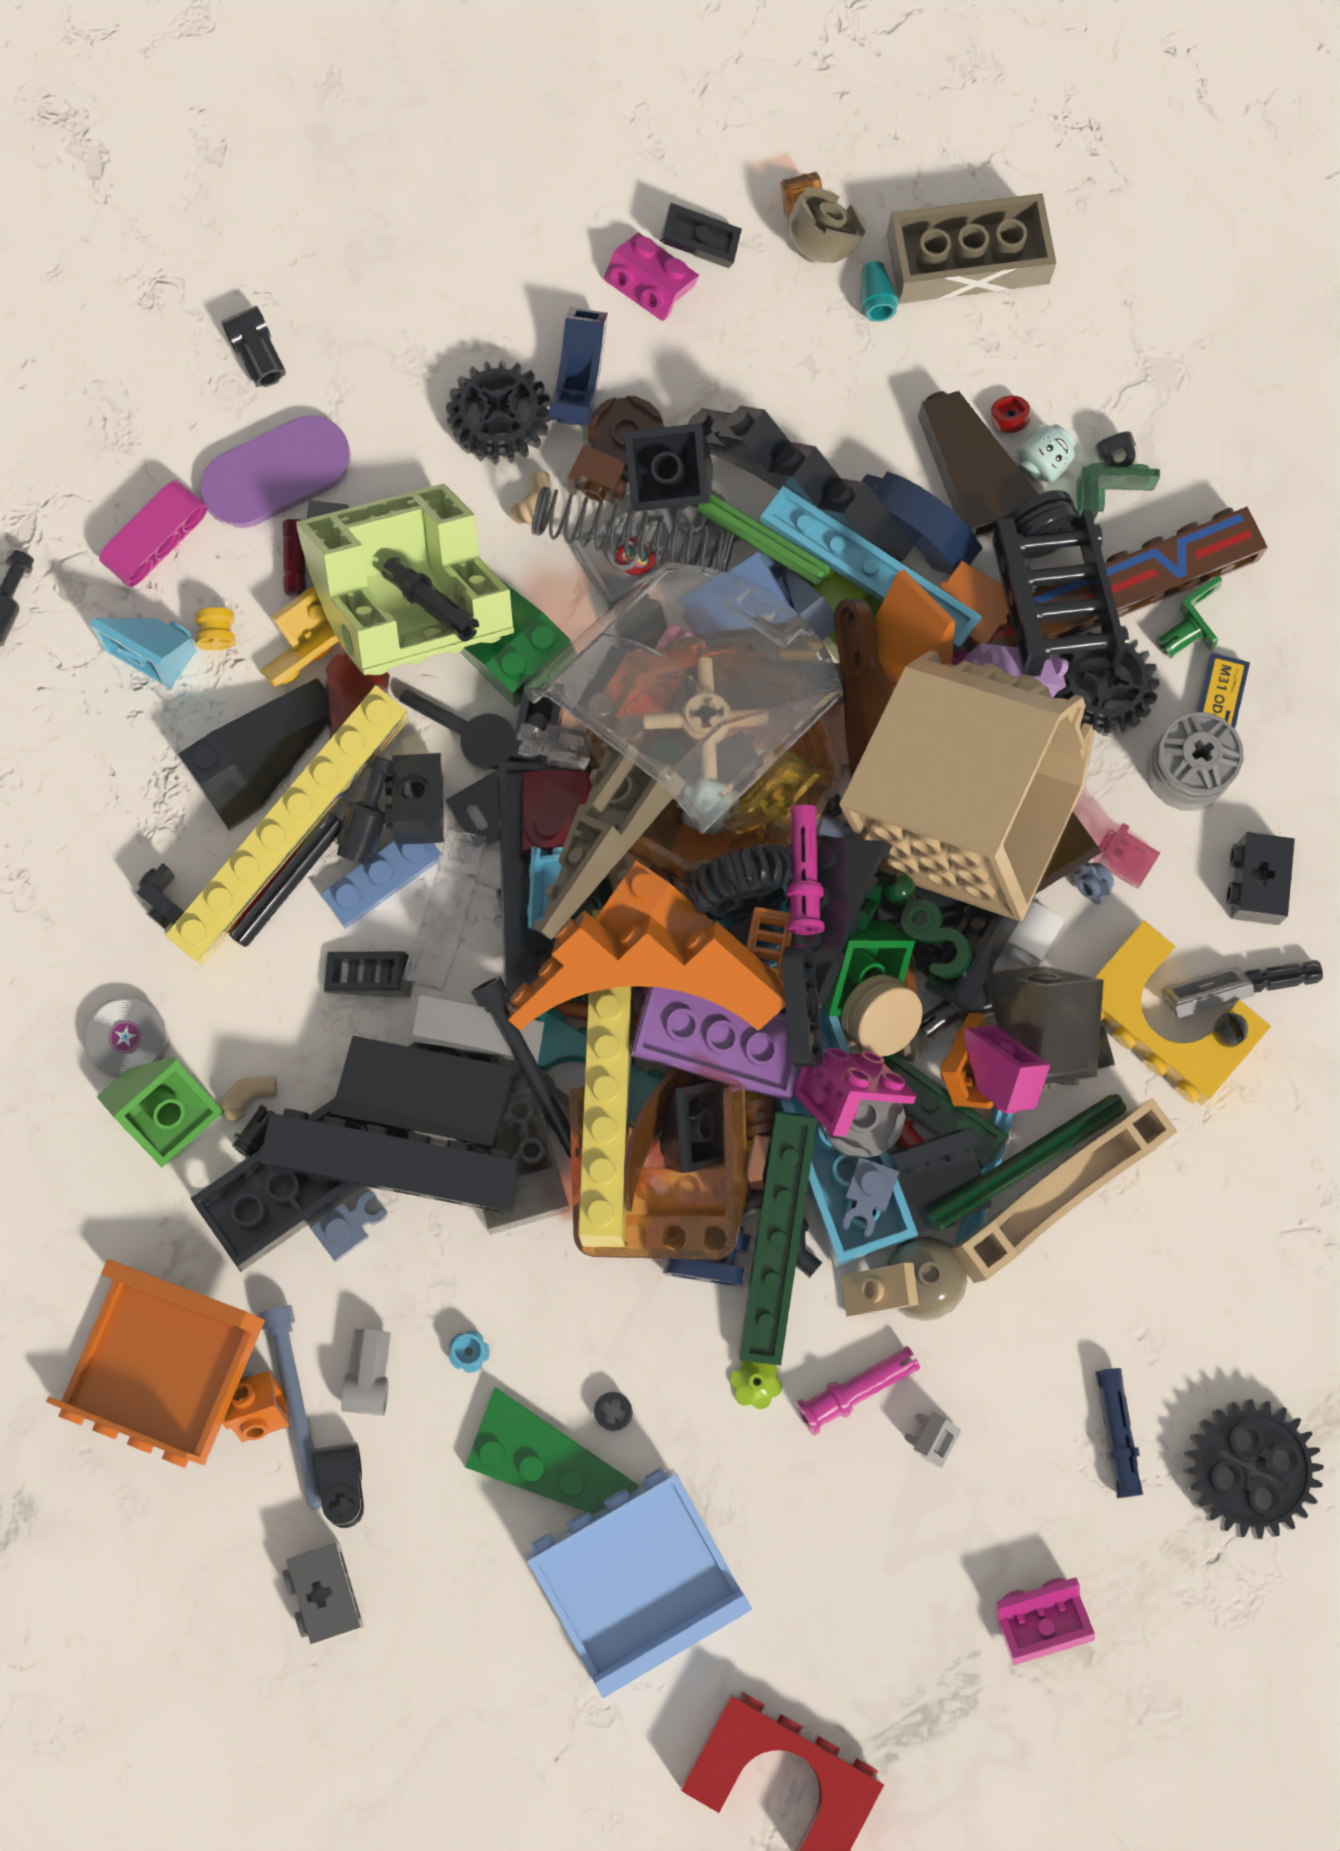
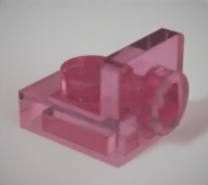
[1097,823,1160,889]

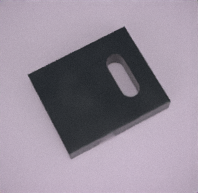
[446,770,499,853]

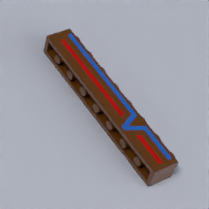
[963,506,1268,653]

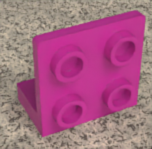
[793,1048,917,1137]

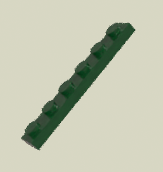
[738,1110,817,1366]

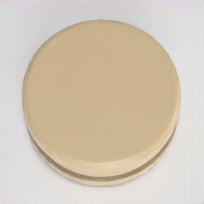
[842,974,923,1057]

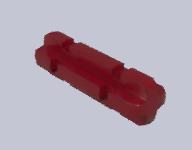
[282,519,306,596]

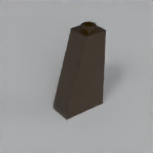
[918,390,1039,538]

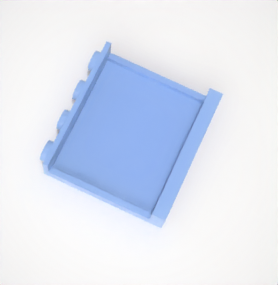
[524,1467,753,1698]

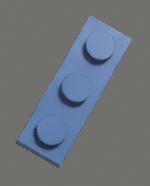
[320,841,443,929]

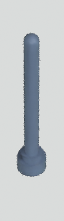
[259,1305,322,1509]

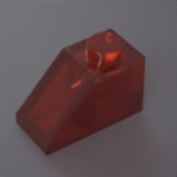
[325,653,390,739]

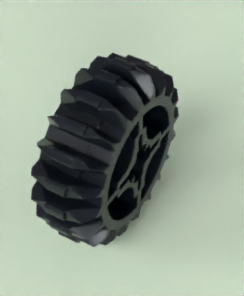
[446,359,552,465]
[1053,631,1159,737]
[687,843,793,920]

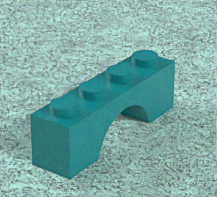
[534,1008,664,1129]

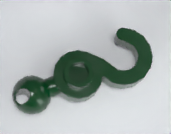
[883,873,972,979]

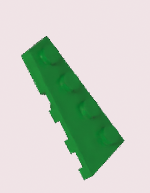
[465,1387,639,1515]

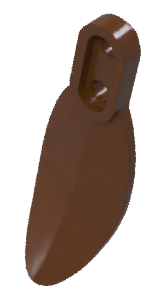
[834,599,893,839]
[624,1068,708,1212]

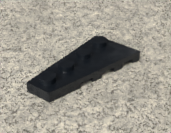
[790,836,892,1005]

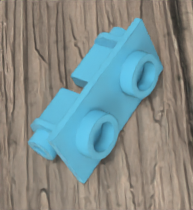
[527,847,563,931]

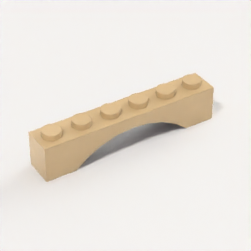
[951,1098,1178,1283]

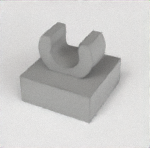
[904,1412,961,1468]

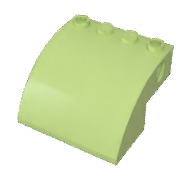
[296,483,514,675]

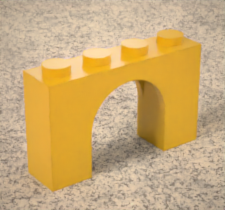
[1076,920,1271,1106]

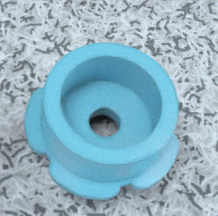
[449,1331,490,1373]

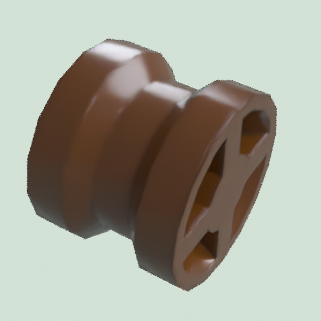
[733,1098,775,1141]

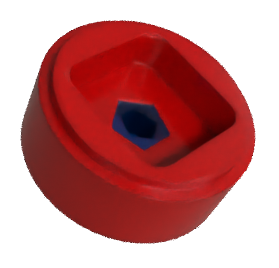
[991,395,1031,433]

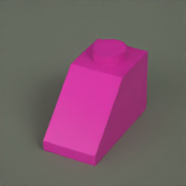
[964,1026,1050,1114]

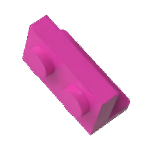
[604,232,699,321]
[996,1578,1095,1666]

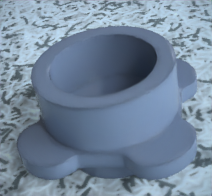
[1073,862,1114,904]

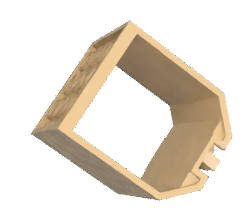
[839,650,1094,922]

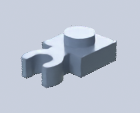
[842,1157,899,1238]
[310,1191,388,1262]

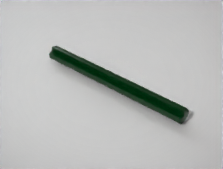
[926,1094,1127,1230]

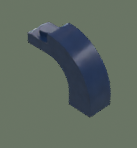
[548,307,608,425]
[861,471,983,575]

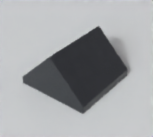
[624,423,713,512]

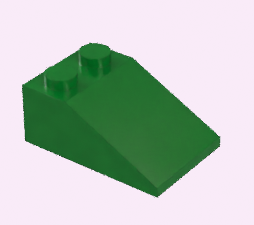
[460,579,572,707]

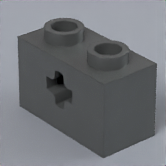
[282,1543,364,1644]

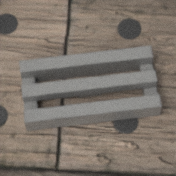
[1161,967,1255,1018]

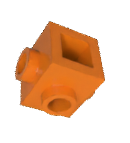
[223,1370,290,1443]

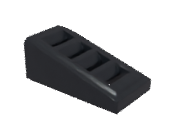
[324,951,414,998]

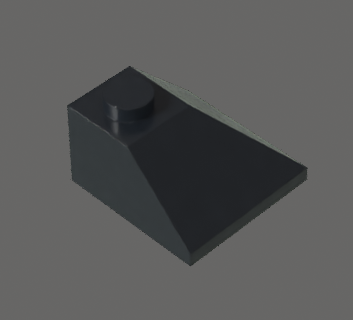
[660,1080,728,1173]

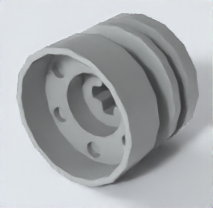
[1147,712,1244,811]

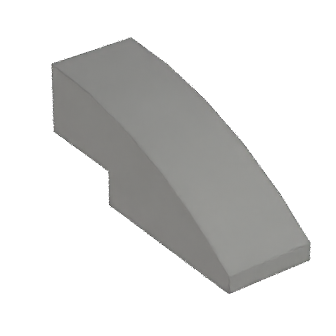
[412,995,544,1064]

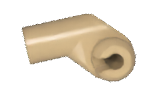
[221,1076,277,1121]

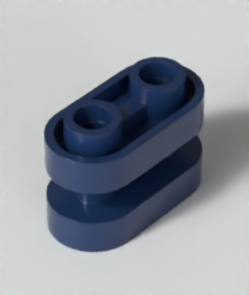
[663,1216,752,1287]

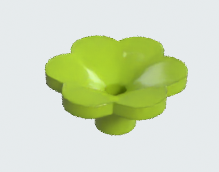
[730,1361,782,1410]

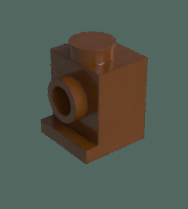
[568,444,629,504]

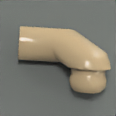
[510,472,551,524]

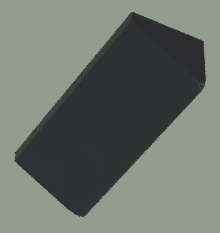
[924,904,1019,1010]

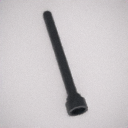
[471,976,582,1160]

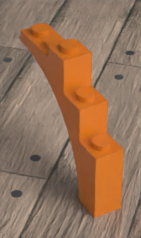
[508,910,786,1031]

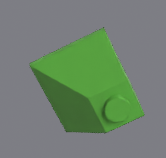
[96,1057,223,1168]

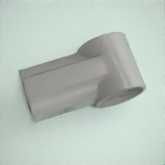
[341,1329,391,1416]

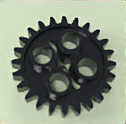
[1183,1399,1324,1539]

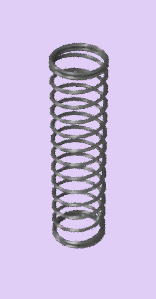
[531,486,735,579]

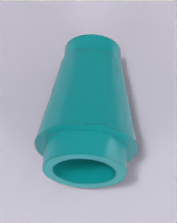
[861,261,899,322]

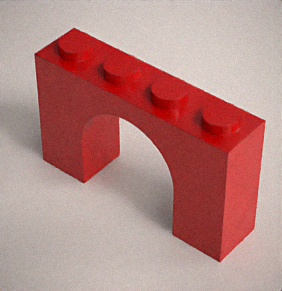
[680,1692,884,1851]

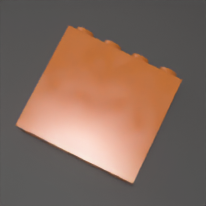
[46,1259,265,1468]

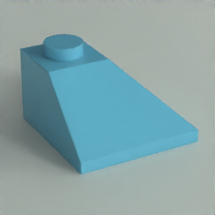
[90,618,196,690]

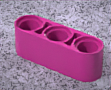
[99,480,208,587]

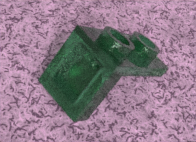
[1076,463,1160,521]

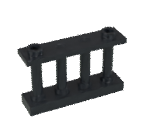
[992,509,1129,677]

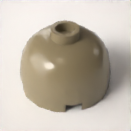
[788,187,867,263]
[886,1237,968,1321]

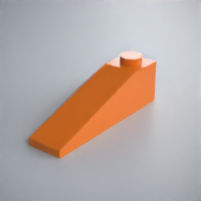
[595,860,714,946]

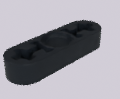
[782,945,823,1068]

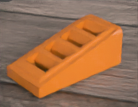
[746,907,792,980]

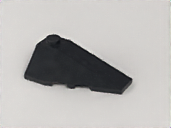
[178,678,340,830]

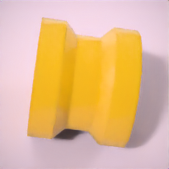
[195,607,236,651]

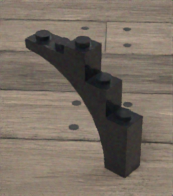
[688,405,915,563]

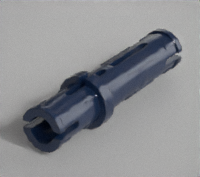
[1095,1368,1144,1499]

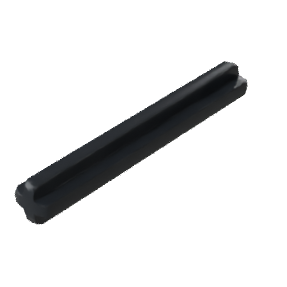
[229,812,342,947]

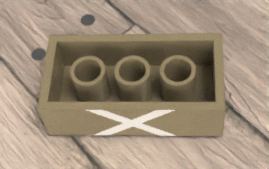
[887,193,1057,304]

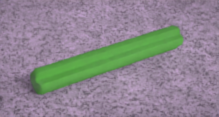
[697,493,831,585]

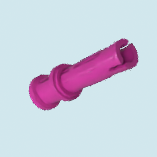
[786,805,824,935]
[795,1346,920,1436]

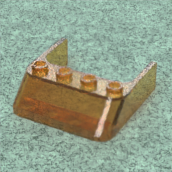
[569,1085,747,1259]

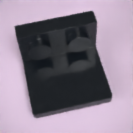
[888,1127,992,1232]

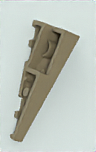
[533,736,686,940]

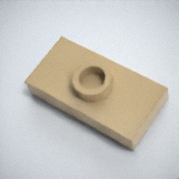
[841,1263,919,1317]

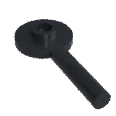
[399,688,515,770]

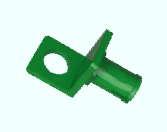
[1156,575,1222,659]

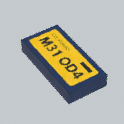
[1196,653,1250,729]

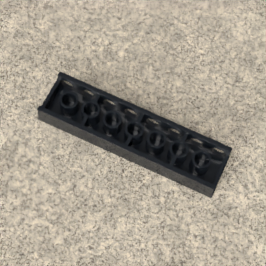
[190,1042,502,1272]

